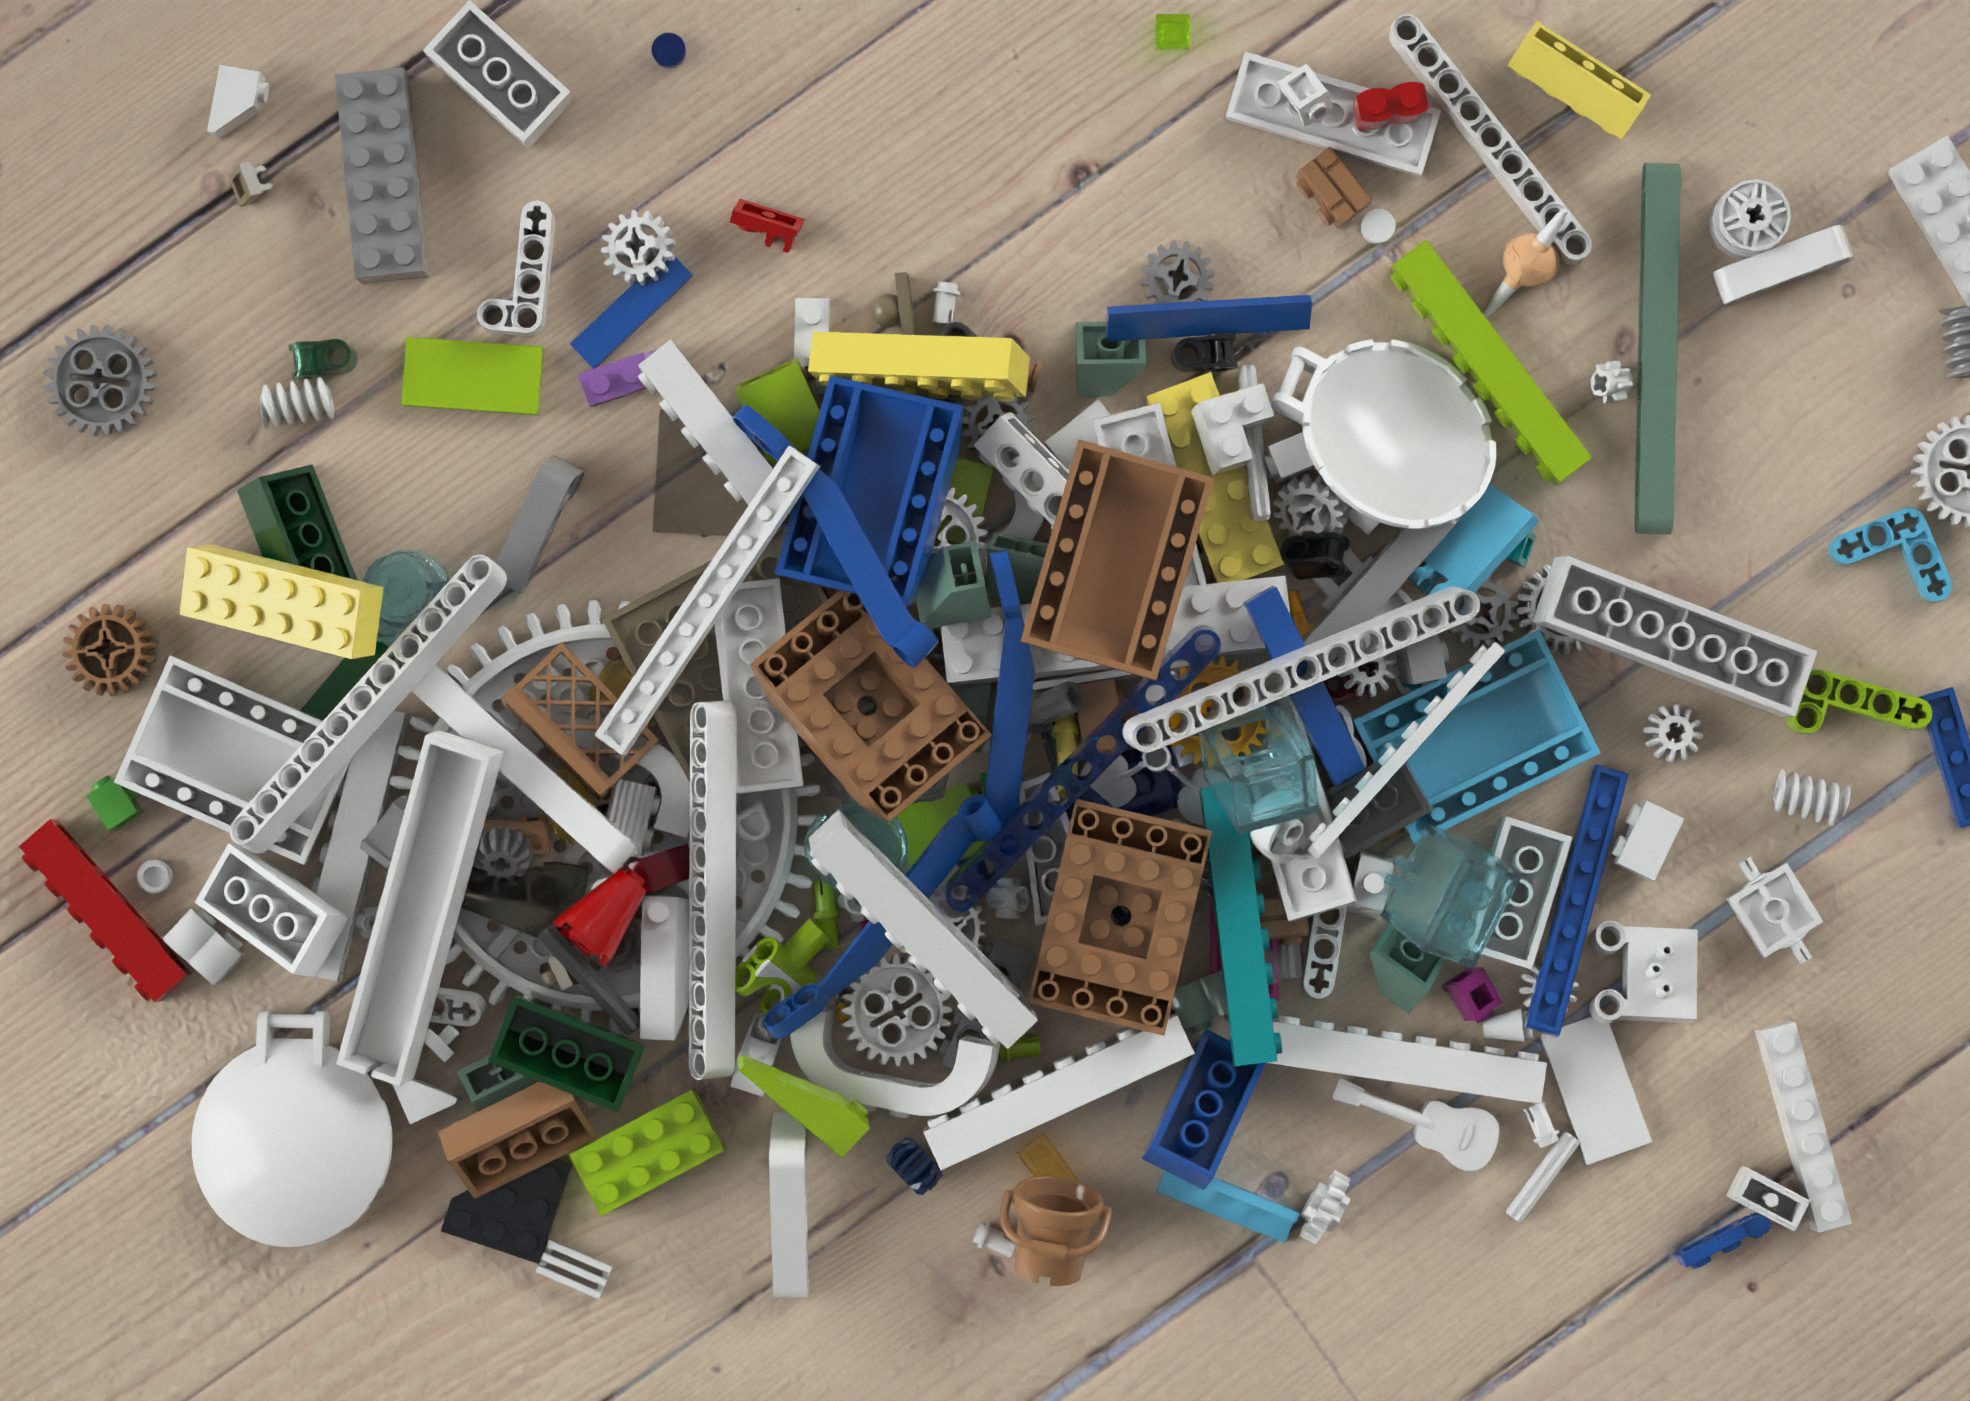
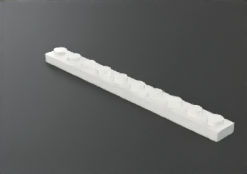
[594,446,820,756]

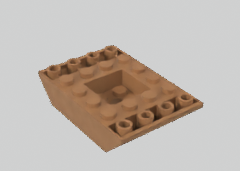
[750,590,992,824]
[1028,799,1212,1036]

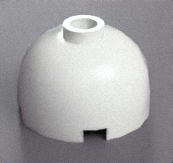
[1250,792,1319,864]

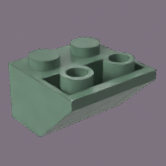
[916,541,991,629]
[457,1055,539,1112]

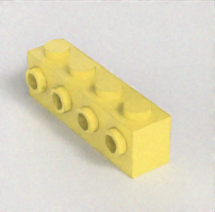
[1507,20,1651,140]

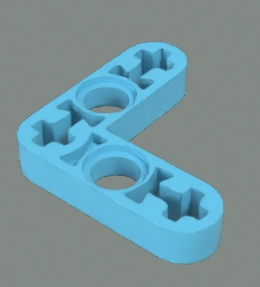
[1828,507,1952,603]

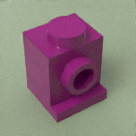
[1442,967,1503,1023]

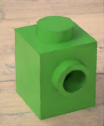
[86,775,144,831]

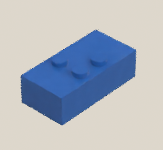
[1142,1029,1266,1190]

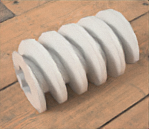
[260,377,334,428]
[1773,769,1851,826]

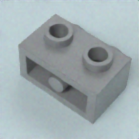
[1395,636,1449,684]

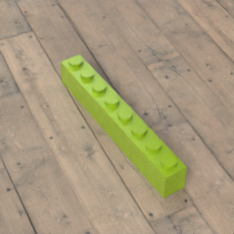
[1390,240,1592,485]

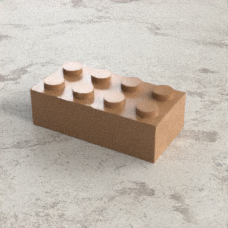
[438,1082,599,1199]

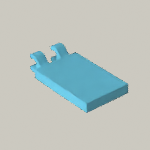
[1408,483,1539,605]

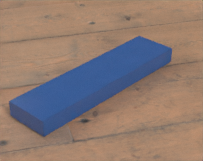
[570,257,693,369]
[1918,687,1970,828]

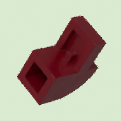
[620,843,690,896]

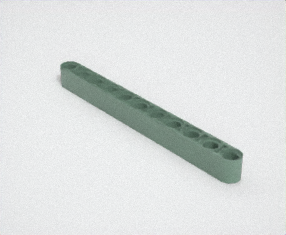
[1634,163,1681,534]

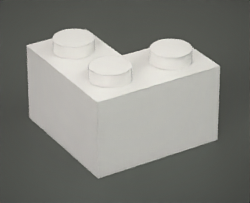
[1191,383,1274,476]

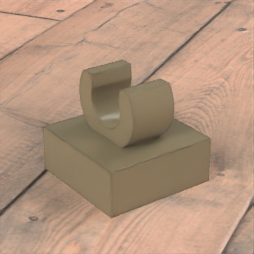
[228,161,273,207]
[540,956,579,991]

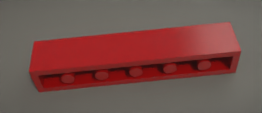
[19,819,192,1002]

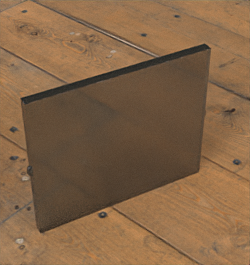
[653,409,761,537]

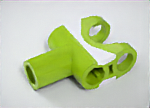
[735,918,831,1015]

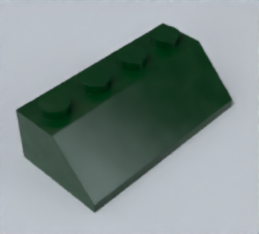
[237,464,357,580]
[488,994,646,1112]

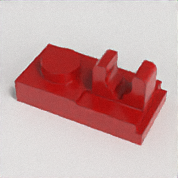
[730,199,805,253]

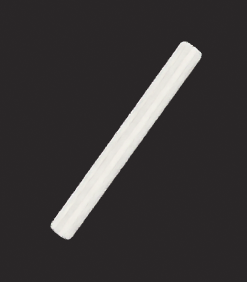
[1237,365,1271,522]

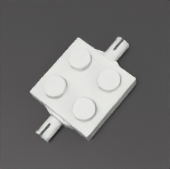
[1726,856,1823,964]

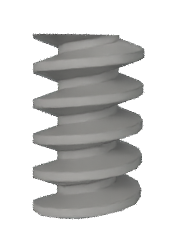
[1939,306,1970,379]

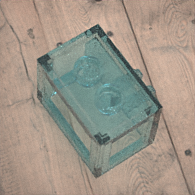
[1199,700,1319,835]
[1380,824,1522,968]

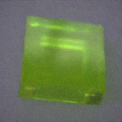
[1155,14,1190,51]

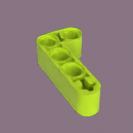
[1786,669,1933,734]

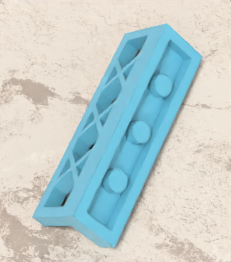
[1156,1170,1300,1243]

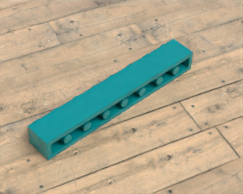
[1199,783,1282,1066]

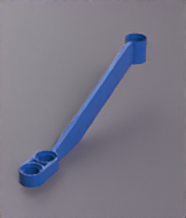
[732,404,939,668]
[984,549,1035,862]
[763,795,1002,1039]

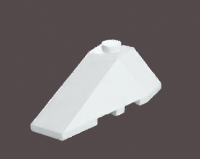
[640,896,689,1041]

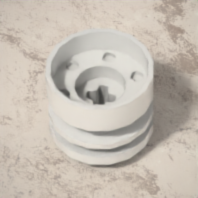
[1708,179,1791,260]

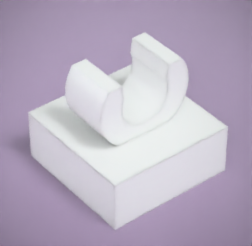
[424,1024,460,1064]

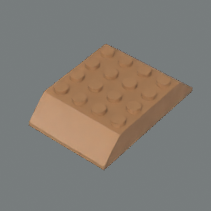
[1020,440,1214,681]

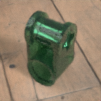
[288,339,358,380]

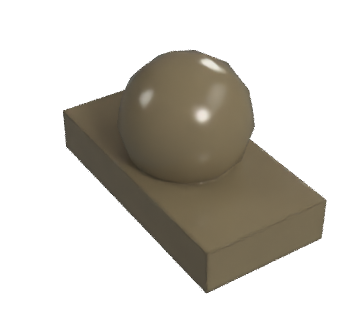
[872,272,916,335]

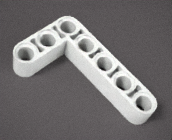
[769,1112,809,1298]

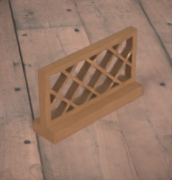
[501,642,659,801]

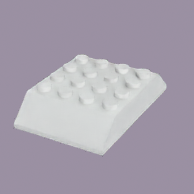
[114,656,353,865]

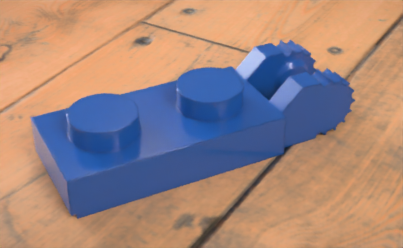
[1675,1212,1772,1269]

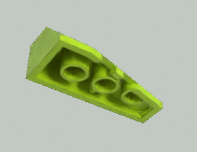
[737,1055,870,1158]

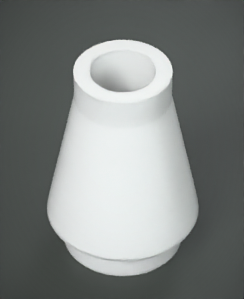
[1483,1008,1534,1042]

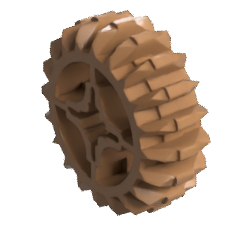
[62,604,157,697]

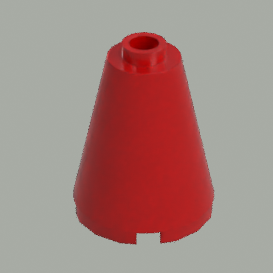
[552,868,646,968]

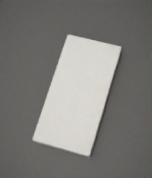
[1539,1012,1652,1165]

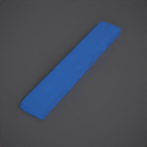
[1106,295,1312,342]
[1243,586,1366,785]

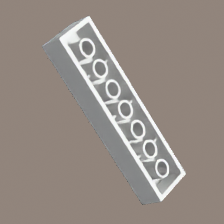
[1532,556,1817,717]
[808,809,1038,1049]
[923,1014,1195,1170]

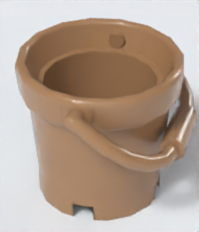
[1000,1175,1112,1286]

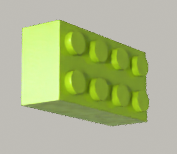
[569,1088,727,1216]

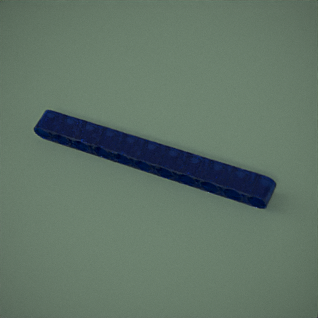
[945,625,1221,912]

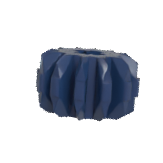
[886,1137,943,1195]

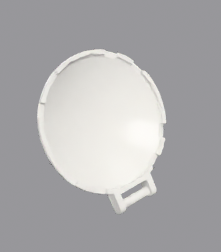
[1270,339,1496,529]
[192,1010,392,1247]

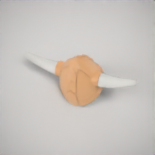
[1482,208,1567,319]

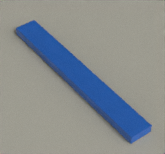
[1524,764,1629,1037]

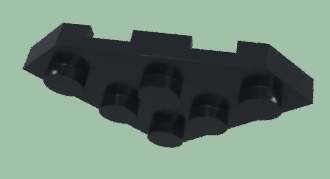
[441,1159,573,1264]

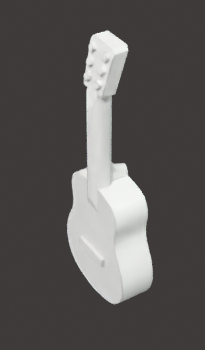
[1332,1078,1499,1171]

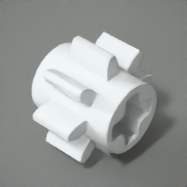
[1590,360,1633,404]
[987,878,1030,919]

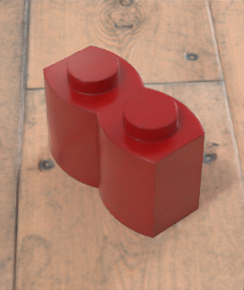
[1353,82,1429,130]

